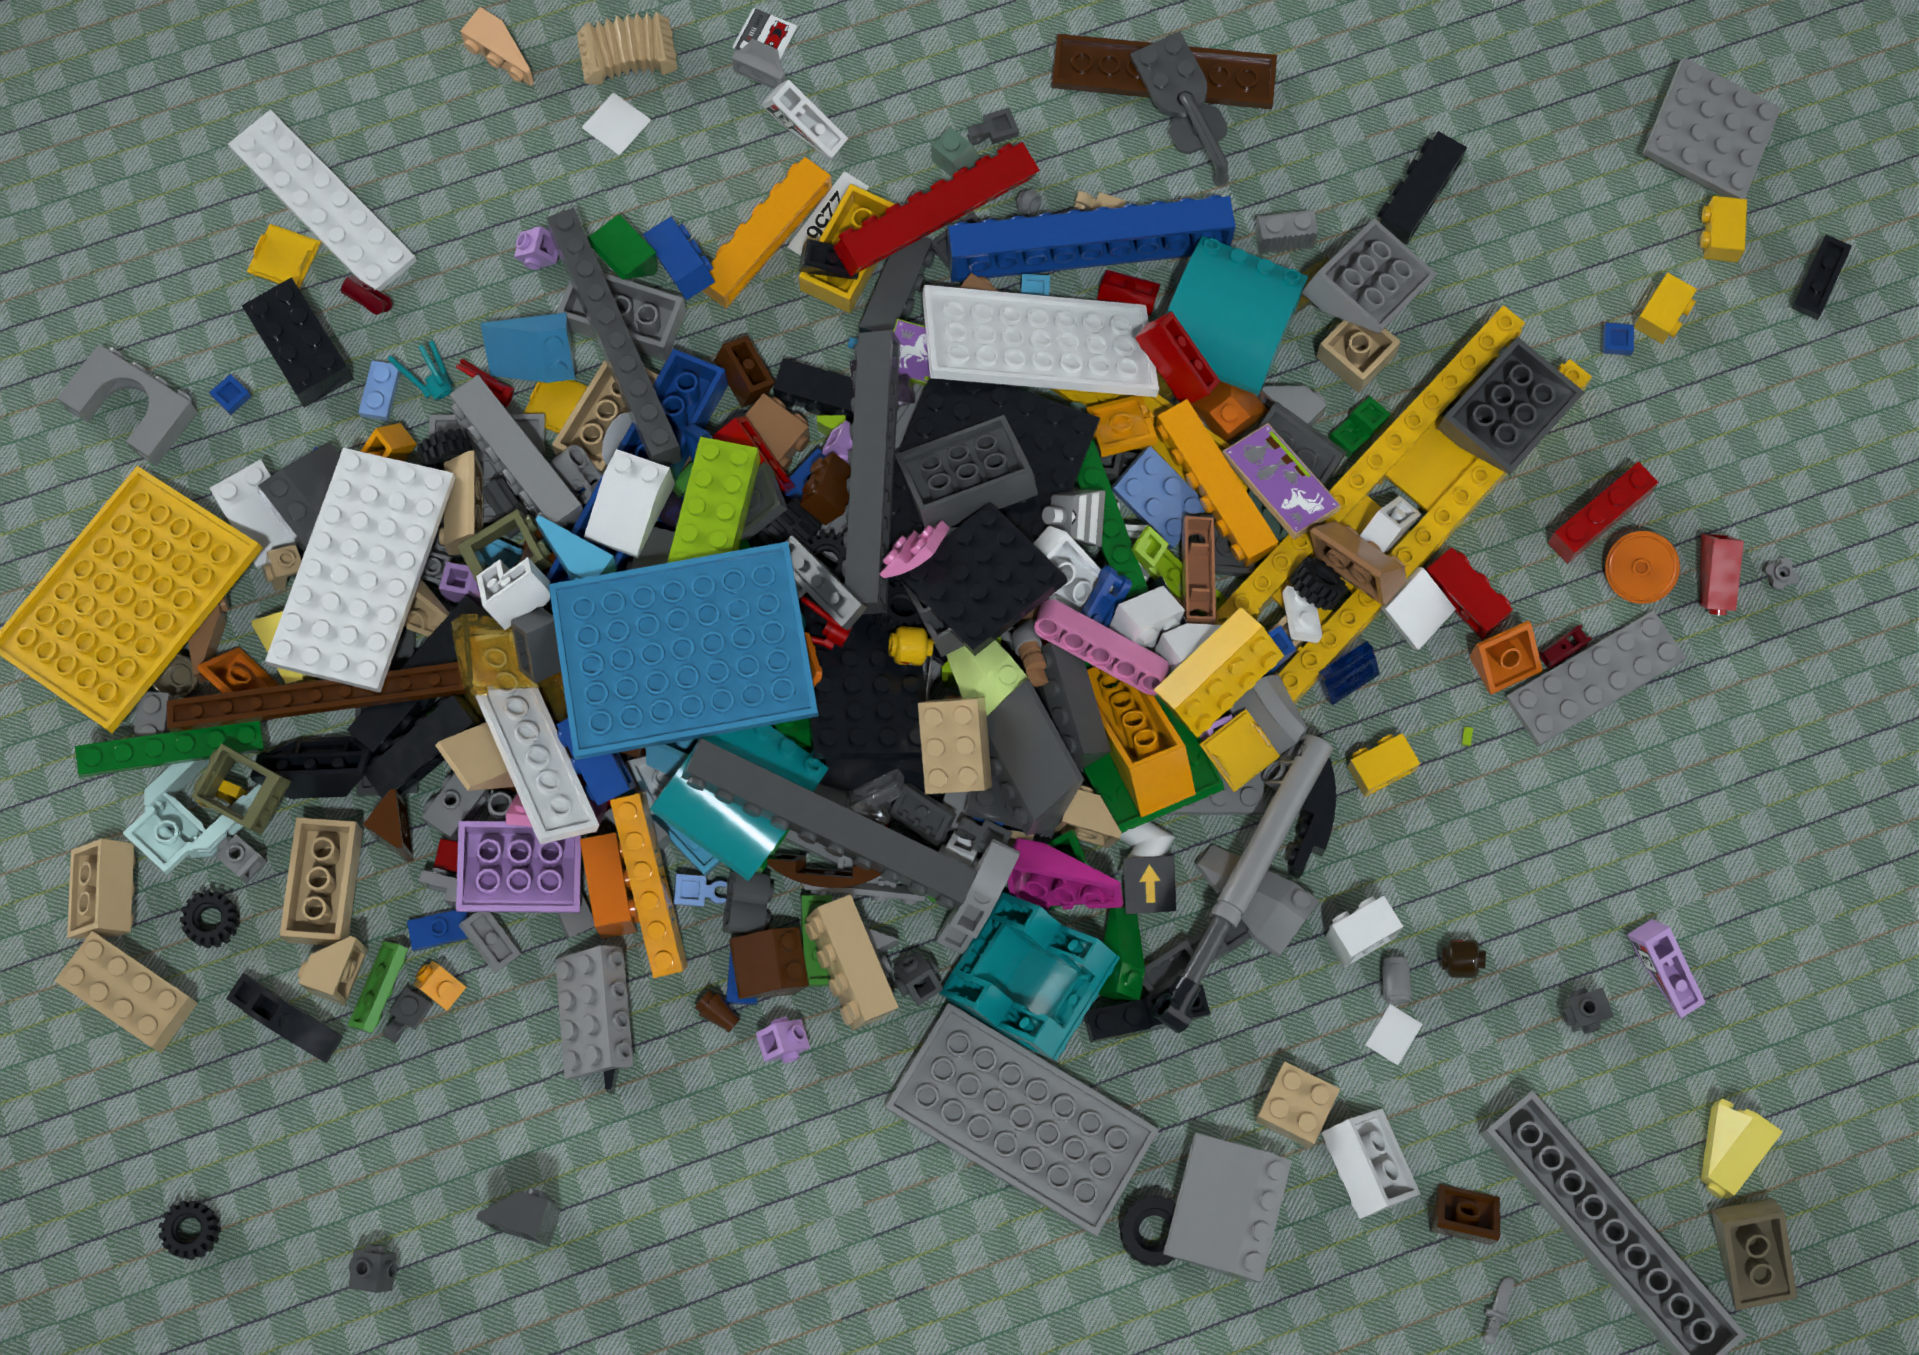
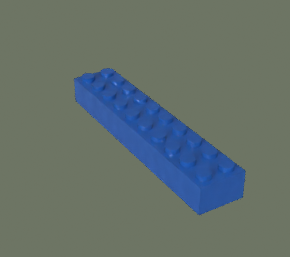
[947,195,1236,282]
[546,348,728,606]

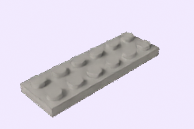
[1505,610,1687,747]

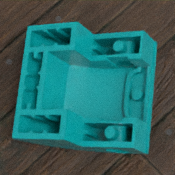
[1166,236,1308,396]
[649,725,829,881]
[939,892,1120,1061]

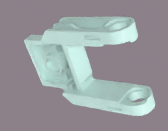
[123,759,262,875]

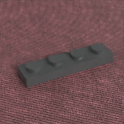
[786,535,867,630]

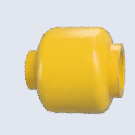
[888,626,933,666]

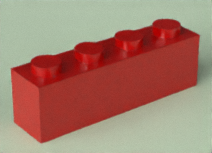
[1548,462,1659,565]

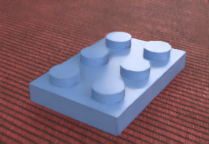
[1111,446,1205,549]

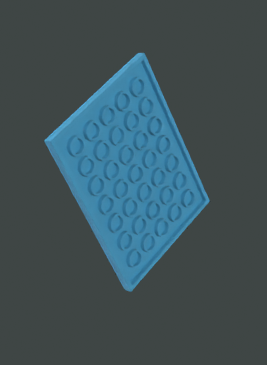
[549,542,819,760]

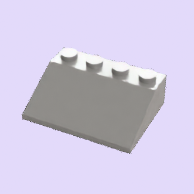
[1302,218,1437,333]
[1163,1133,1292,1282]

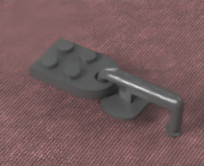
[1130,31,1229,186]

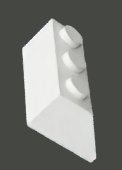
[1321,1109,1421,1219]

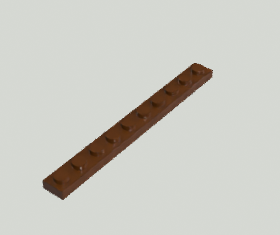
[167,661,468,732]

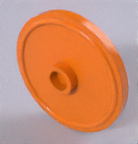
[1605,531,1680,604]

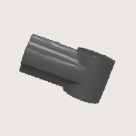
[481,478,529,539]

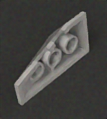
[1196,845,1320,958]

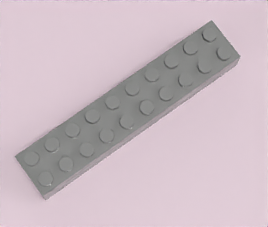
[1480,1091,1747,1355]

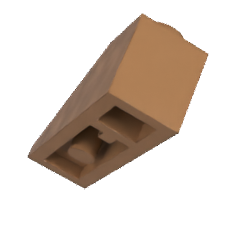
[188,595,229,683]

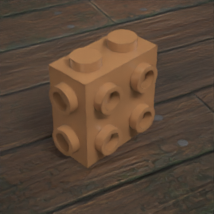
[743,393,810,471]

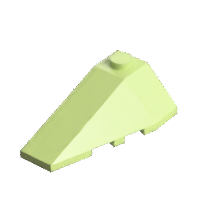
[946,640,1029,716]

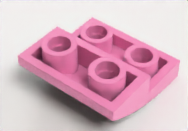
[880,520,950,578]

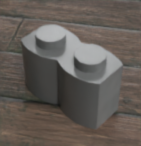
[722,871,774,936]

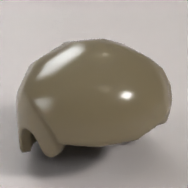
[152,654,199,698]

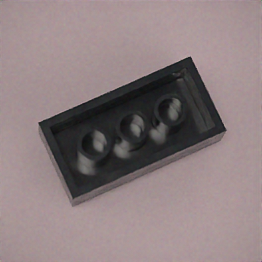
[241,277,354,408]

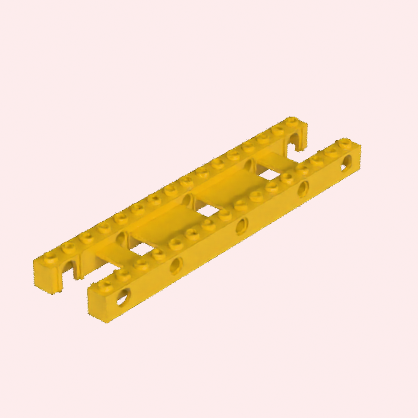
[1215,305,1592,705]

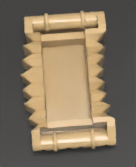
[577,12,678,85]

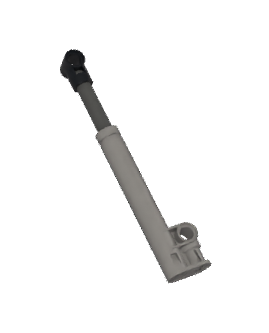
[1152,734,1333,1033]

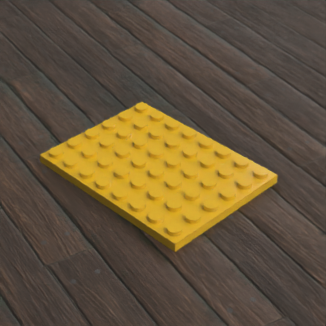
[0,466,263,734]

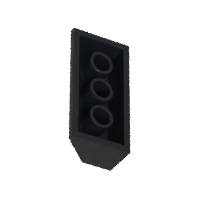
[819,758,940,804]

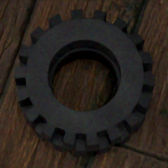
[750,497,823,548]

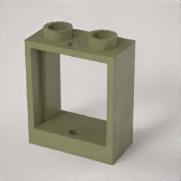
[457,509,553,585]
[191,744,291,834]

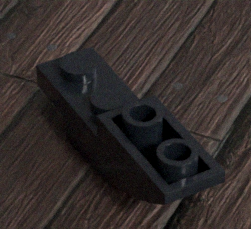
[1287,758,1336,879]
[226,973,343,1063]
[1084,985,1211,1043]

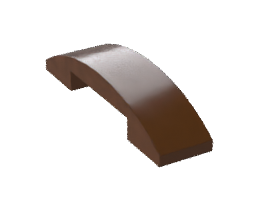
[767,853,881,888]

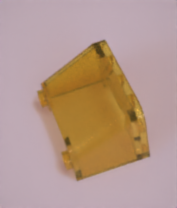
[451,614,564,696]

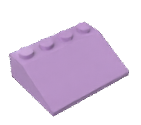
[456,821,581,913]

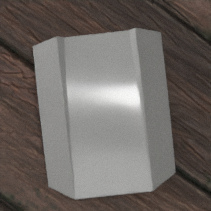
[1227,674,1306,755]

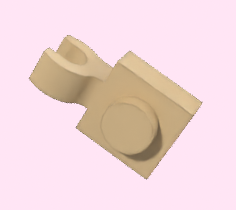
[1074,191,1126,212]

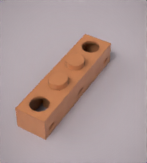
[1182,516,1216,625]

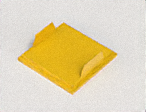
[247,224,321,289]
[523,380,588,434]
[1199,709,1280,792]

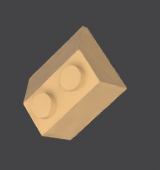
[1054,786,1121,848]
[298,936,368,1006]

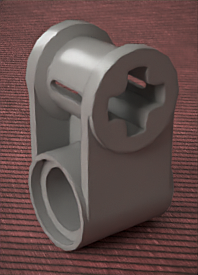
[550,445,603,504]

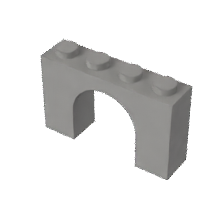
[57,344,198,466]

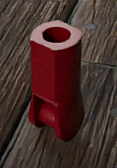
[341,276,393,315]
[1539,624,1593,669]

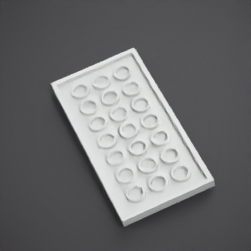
[922,285,1159,397]
[265,448,456,693]

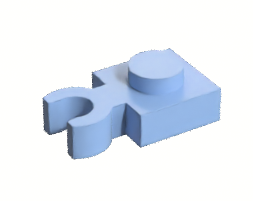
[673,874,727,907]

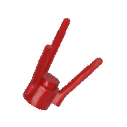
[456,359,514,409]
[801,597,852,650]

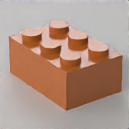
[580,832,640,939]

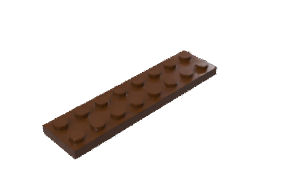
[1052,34,1277,110]

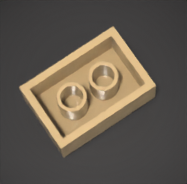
[918,697,992,794]

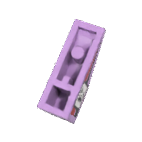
[1628,919,1706,1018]

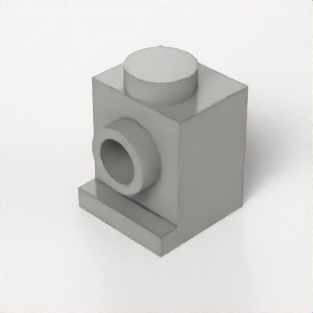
[215,834,267,884]

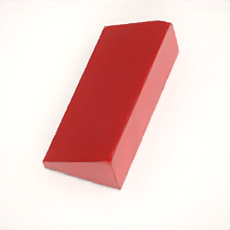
[1097,270,1161,316]

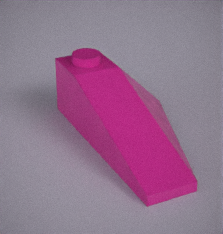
[1007,838,1123,910]

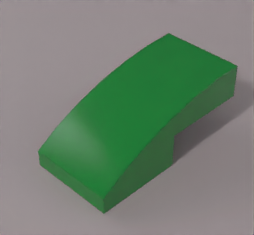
[1329,396,1391,458]

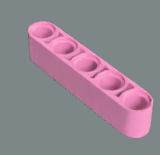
[1034,599,1169,695]

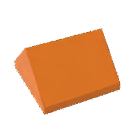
[1469,620,1543,695]
[197,647,279,693]

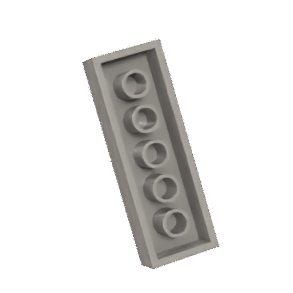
[449,375,583,532]

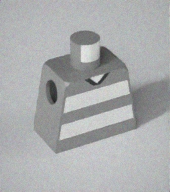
[1042,489,1105,547]

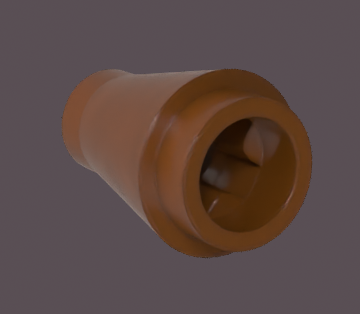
[695,990,740,1033]

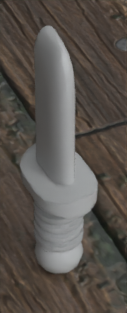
[1484,1277,1515,1345]

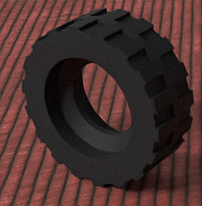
[1120,1195,1176,1267]

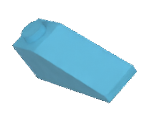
[536,515,617,580]

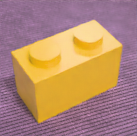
[1700,196,1747,262]
[1634,272,1697,344]
[1347,733,1421,797]

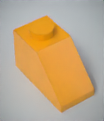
[360,423,417,462]

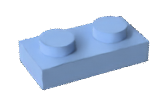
[358,360,401,421]

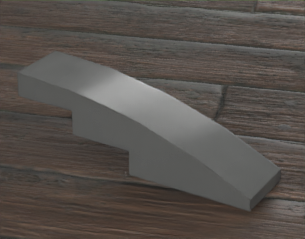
[1143,919,1252,995]

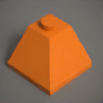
[1191,381,1269,444]

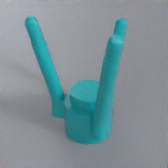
[387,340,454,401]

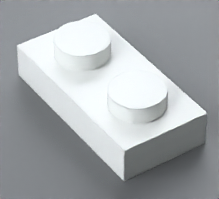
[1282,586,1322,643]

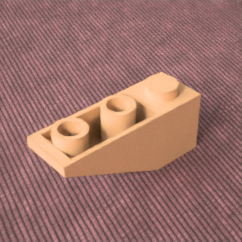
[460,7,534,86]

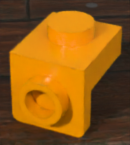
[413,961,467,1011]

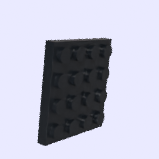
[899,502,1068,656]

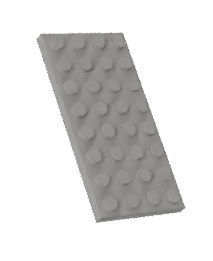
[885,1003,1160,1238]

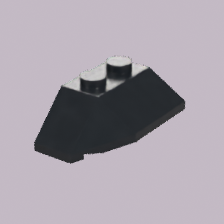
[250,736,371,799]

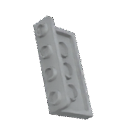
[555,945,633,1080]

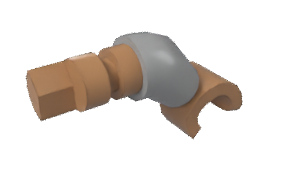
[1012,604,1049,687]

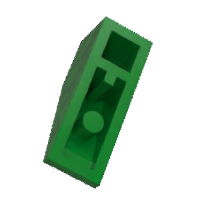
[1098,907,1145,1001]

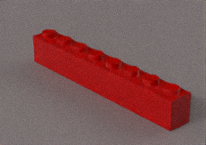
[833,142,1040,277]

